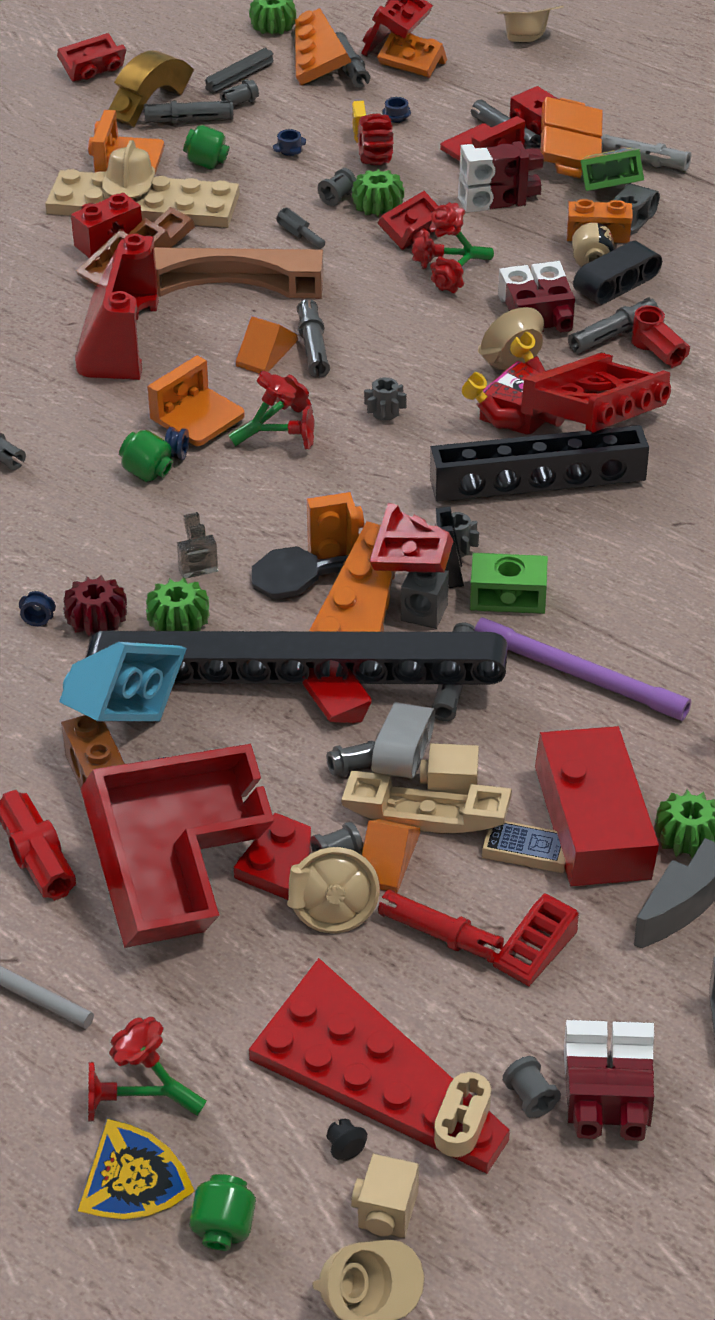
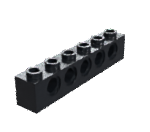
[430,425,649,502]

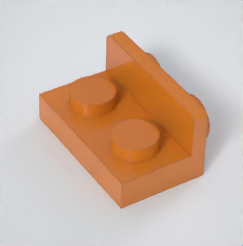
[377,32,447,78]
[567,199,633,243]
[307,492,364,559]

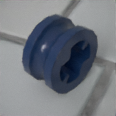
[165,427,189,460]

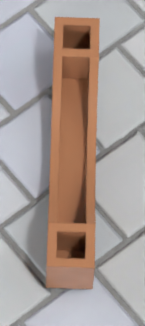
[154,247,324,299]

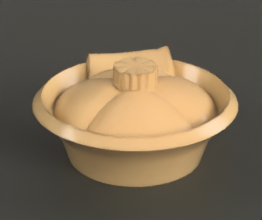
[478,307,544,370]
[287,847,380,934]

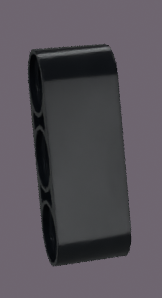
[573,240,663,305]

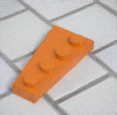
[295,8,352,85]
[309,521,396,632]

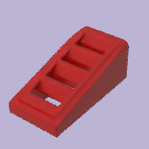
[493,893,579,986]

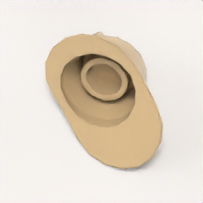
[497,6,564,42]
[102,140,155,198]
[312,1240,424,1320]

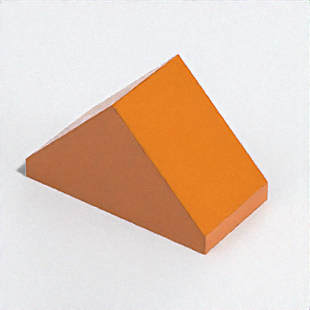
[236,316,298,374]
[362,819,420,893]

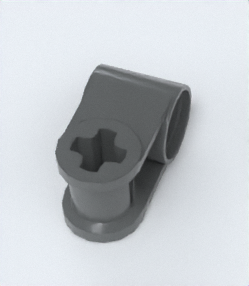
[614,183,660,235]

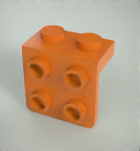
[88,110,165,174]
[147,355,245,446]

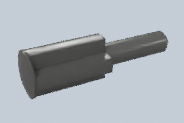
[276,207,325,248]

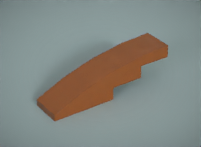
[76,207,195,286]

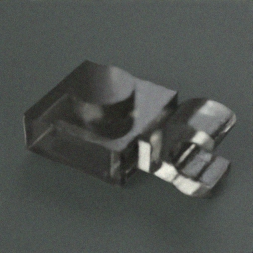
[177,512,218,579]

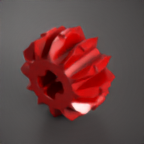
[357,113,394,165]

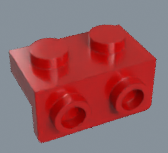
[57,33,127,82]
[378,191,451,250]

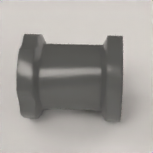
[317,168,356,206]
[310,821,364,855]
[502,1056,561,1118]

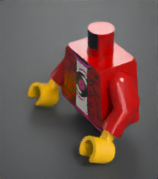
[462,332,565,435]

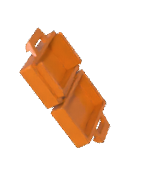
[540,97,603,178]

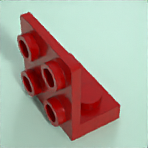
[361,0,433,56]
[440,116,525,161]

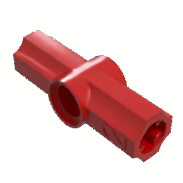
[0,790,76,901]

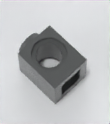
[401,570,449,629]

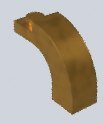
[108,50,194,127]

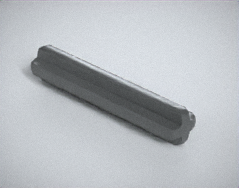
[205,48,274,93]

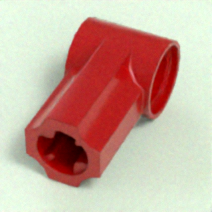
[631,305,690,368]

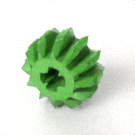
[249,0,297,35]
[352,169,404,216]
[146,577,210,631]
[654,789,715,858]

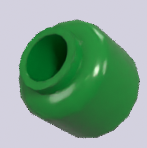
[183,125,230,169]
[119,430,174,482]
[189,1174,256,1251]

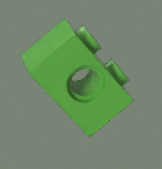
[470,553,548,614]

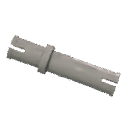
[601,134,691,171]

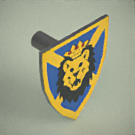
[77,1118,195,1219]

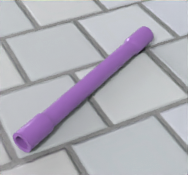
[475,617,691,721]

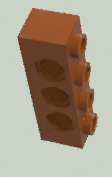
[61,715,125,788]

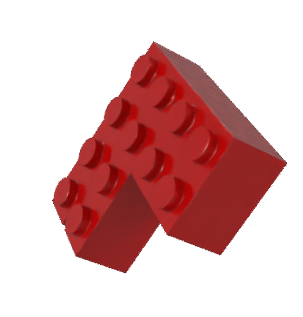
[80,744,274,948]

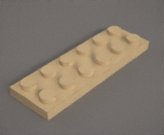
[45,169,240,228]

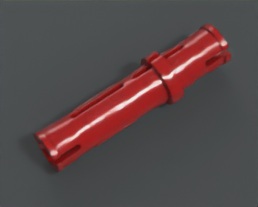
[378,889,504,963]

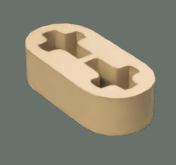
[434,1072,491,1157]

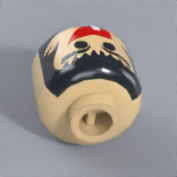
[572,223,615,267]

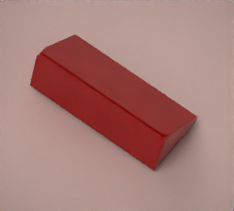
[298,660,372,723]

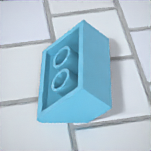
[59,642,187,721]

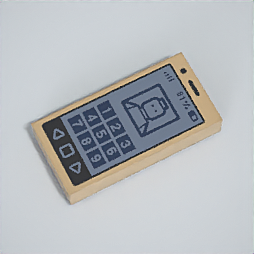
[482,821,565,873]

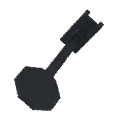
[252,506,464,599]

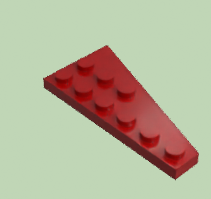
[249,958,510,1174]

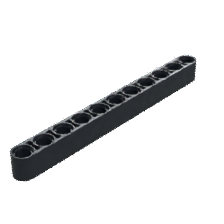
[85,631,508,685]

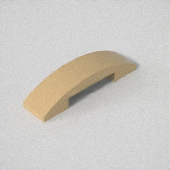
[342,771,512,833]

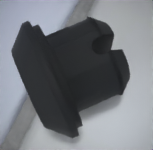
[326,1119,368,1160]

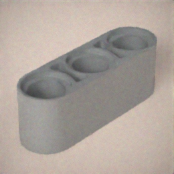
[371,702,435,779]

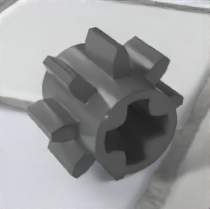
[364,377,407,421]
[435,512,479,557]

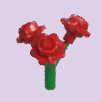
[411,202,494,293]

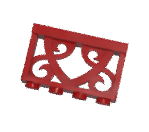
[521,352,671,433]

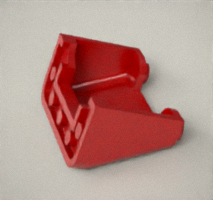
[75,234,159,380]

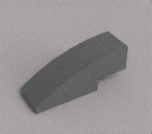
[634,838,715,949]

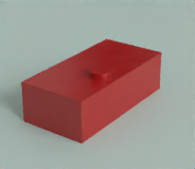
[535,726,659,887]

